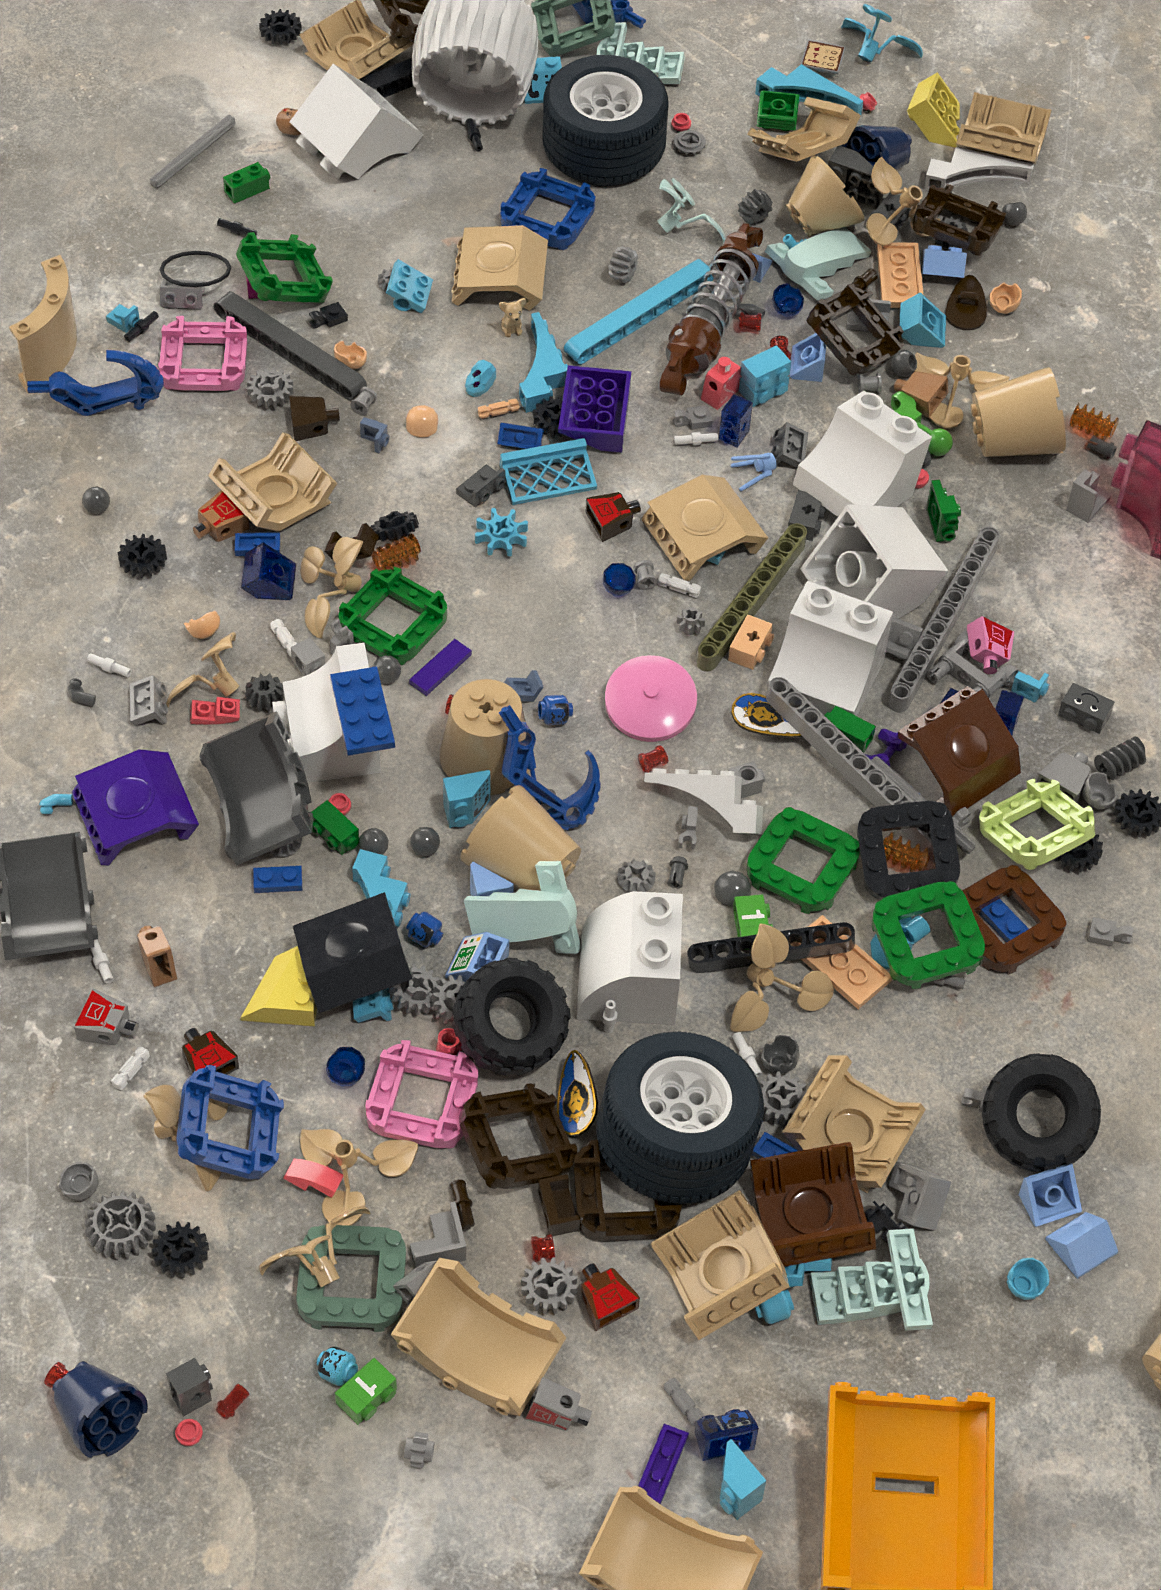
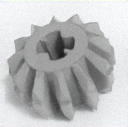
[608,246,638,283]

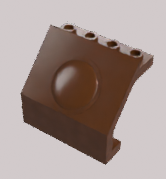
[898,686,1021,817]
[750,1142,876,1267]

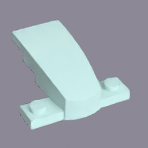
[597,22,685,84]
[765,227,871,300]
[464,861,581,954]
[809,1229,933,1331]

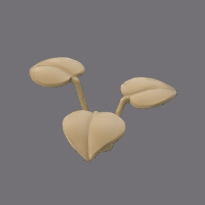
[866,157,941,246]
[915,352,1010,428]
[300,537,363,639]
[166,632,239,707]
[730,924,834,1032]
[143,1085,228,1191]
[300,1129,418,1226]
[259,1206,370,1287]

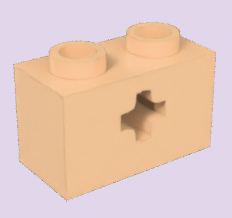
[728,614,774,670]

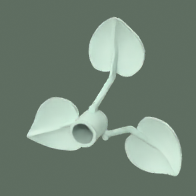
[657,178,726,244]

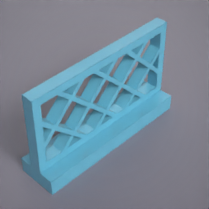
[500,438,597,505]

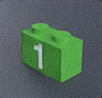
[733,894,773,950]
[335,1358,397,1425]

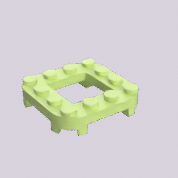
[979,778,1095,870]

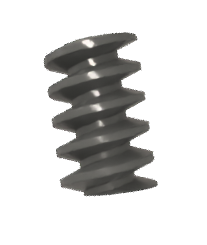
[1094,736,1146,780]

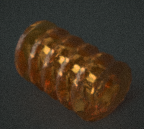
[1070,403,1119,441]
[371,533,421,571]
[883,832,930,872]

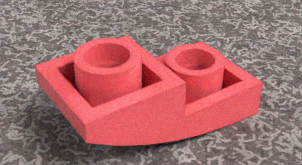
[190,697,240,725]
[284,1158,343,1198]

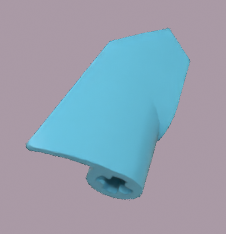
[870,915,930,969]

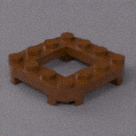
[948,865,1067,975]

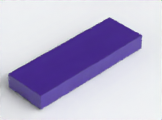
[409,638,472,696]
[638,1423,689,1504]

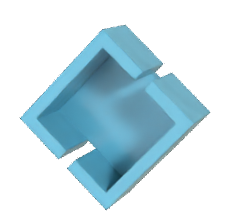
[739,346,791,407]

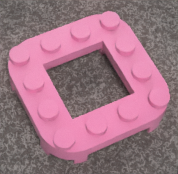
[158,316,248,391]
[365,1040,478,1149]

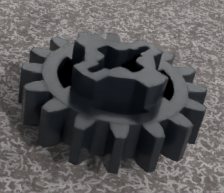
[259,9,302,45]
[533,396,563,437]
[371,511,419,542]
[118,534,167,578]
[1113,789,1161,837]
[1054,826,1103,873]
[151,1221,209,1278]

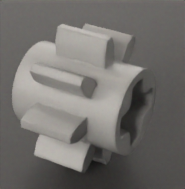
[677,607,705,636]
[404,1432,435,1468]

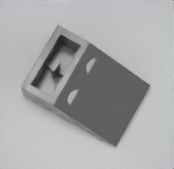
[828,146,884,208]

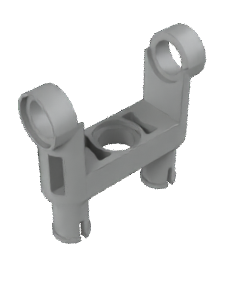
[927,631,1019,698]

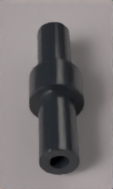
[466,118,483,151]
[217,218,257,236]
[124,311,159,342]

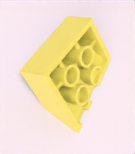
[907,72,960,148]
[240,946,317,1026]

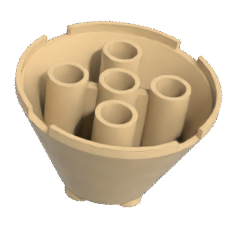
[785,155,865,237]

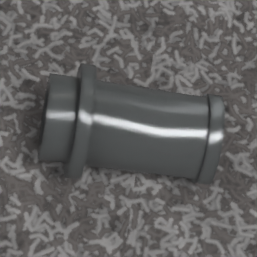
[1087,436,1117,458]
[667,856,688,888]

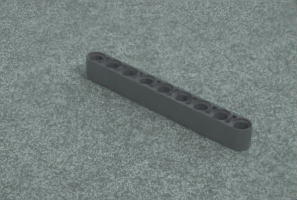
[213,291,367,400]

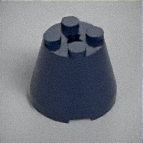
[841,125,912,171]
[52,1361,148,1458]

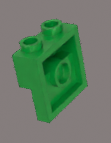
[926,479,961,542]

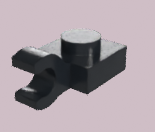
[309,302,348,329]

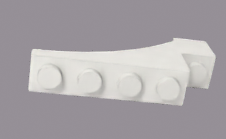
[924,147,1034,191]
[644,768,763,835]

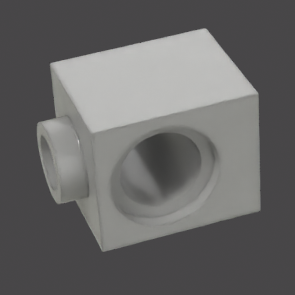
[291,637,325,676]
[728,761,765,798]

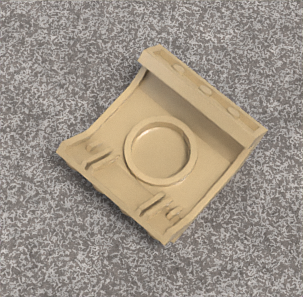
[299,0,414,79]
[956,92,1052,165]
[747,97,861,162]
[451,225,548,311]
[208,432,337,531]
[641,474,768,581]
[783,1055,926,1193]
[651,1190,790,1340]

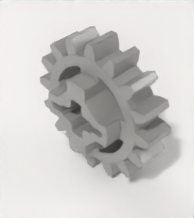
[247,367,294,408]
[388,963,440,1015]
[430,975,465,1027]
[759,1072,807,1125]
[521,1257,578,1314]

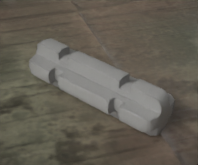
[664,1378,704,1426]

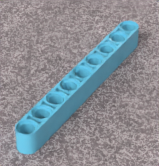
[564,259,716,364]

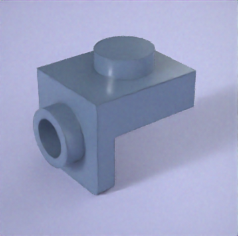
[360,417,390,453]
[504,670,543,702]

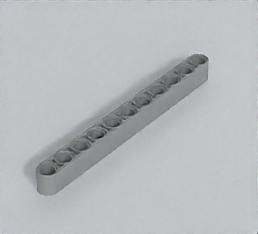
[888,527,1000,713]
[766,677,934,862]

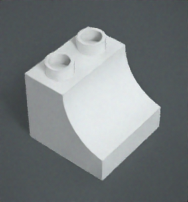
[290,64,424,180]
[793,391,932,516]
[766,581,893,716]
[272,643,381,783]

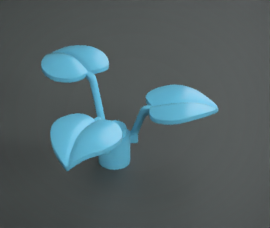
[841,4,923,63]

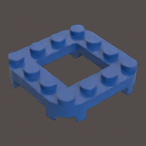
[500,168,596,250]
[176,1065,284,1179]

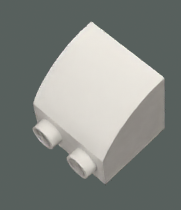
[800,505,948,618]
[577,891,683,1025]

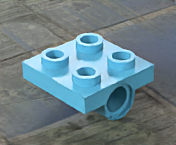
[386,259,433,313]

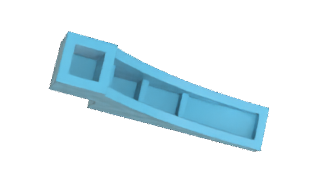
[755,64,863,115]
[519,312,568,413]
[352,849,411,927]

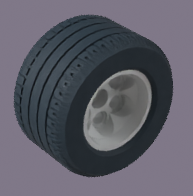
[542,55,669,186]
[596,1031,764,1204]

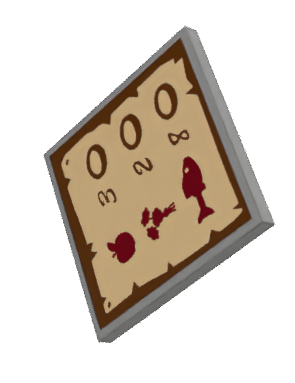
[800,40,846,75]

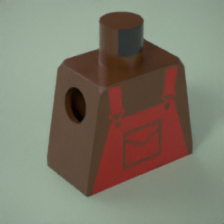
[580,1263,640,1331]

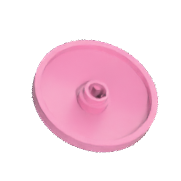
[605,656,697,742]

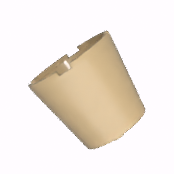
[971,367,1066,457]
[440,679,530,795]
[460,785,581,893]

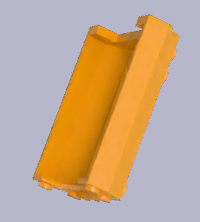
[821,1382,995,1590]

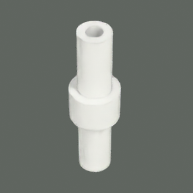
[674,432,718,446]
[87,653,132,677]
[90,940,114,984]
[602,1000,617,1034]
[732,1032,762,1078]

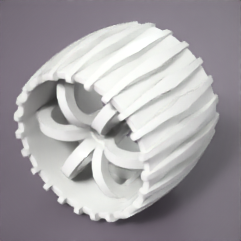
[412,0,538,126]

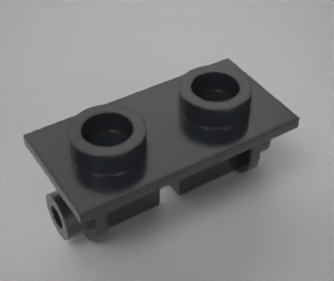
[865,1201,908,1244]

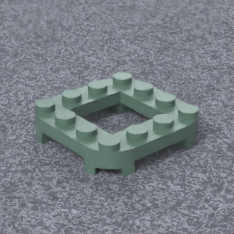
[531,0,616,57]
[296,1225,406,1332]

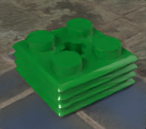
[756,90,800,131]

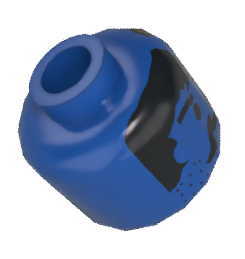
[538,695,573,725]
[406,912,444,948]

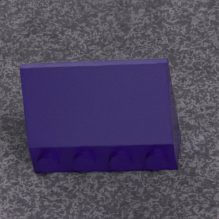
[558,365,632,453]

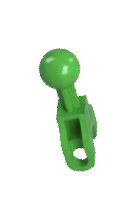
[891,391,953,456]

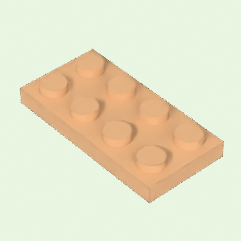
[876,242,924,308]
[790,915,892,1010]

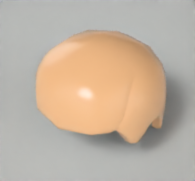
[989,282,1022,314]
[334,341,367,370]
[406,405,438,437]
[184,611,220,639]

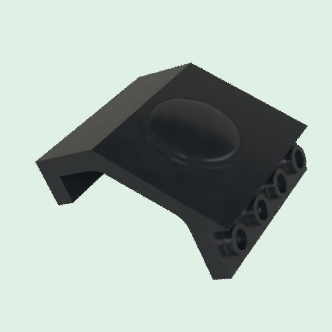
[293,892,414,1013]

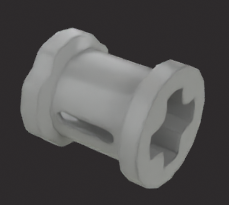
[858,374,882,393]
[350,387,377,415]
[634,560,657,590]

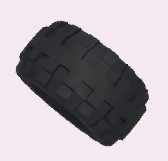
[453,958,571,1076]
[982,1053,1101,1172]

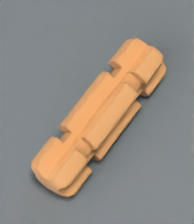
[478,399,520,419]

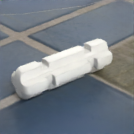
[658,573,701,598]
[270,619,297,656]
[111,1046,150,1090]

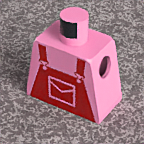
[967,616,1014,674]

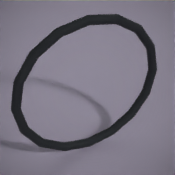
[159,250,232,288]

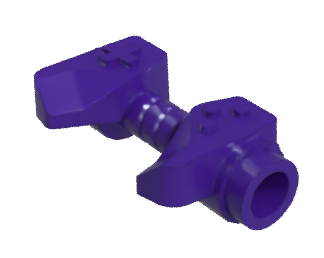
[865,729,907,767]

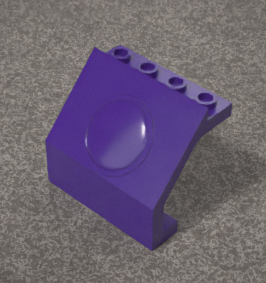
[72,749,199,866]

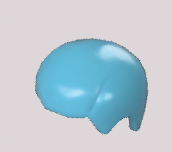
[1007,1258,1050,1300]

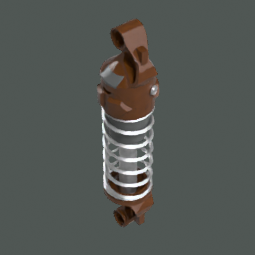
[660,223,763,396]

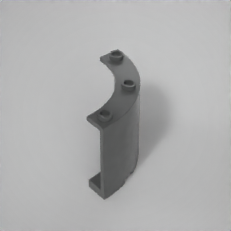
[199,711,313,865]
[0,832,99,960]

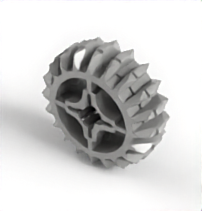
[85,1190,156,1260]

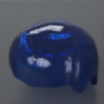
[772,283,804,317]
[602,563,636,596]
[326,1047,365,1087]

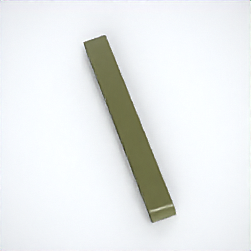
[697,523,807,671]

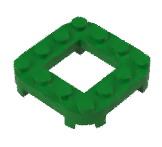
[236,232,333,303]
[338,567,447,665]
[746,807,860,914]
[872,881,985,989]

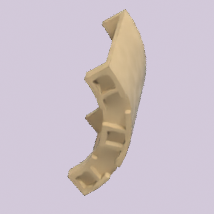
[9,255,77,394]
[391,1258,566,1416]
[579,1486,763,1590]

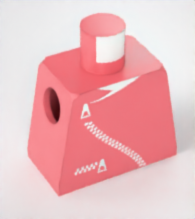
[701,357,742,410]

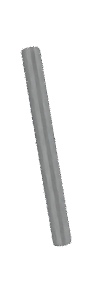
[150,115,236,188]
[871,756,976,854]

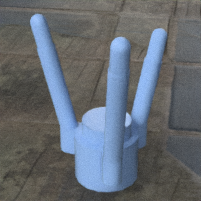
[730,453,776,491]

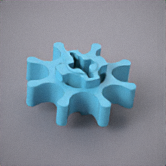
[475,508,528,557]

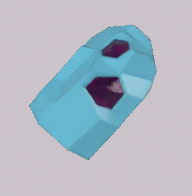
[465,360,496,397]

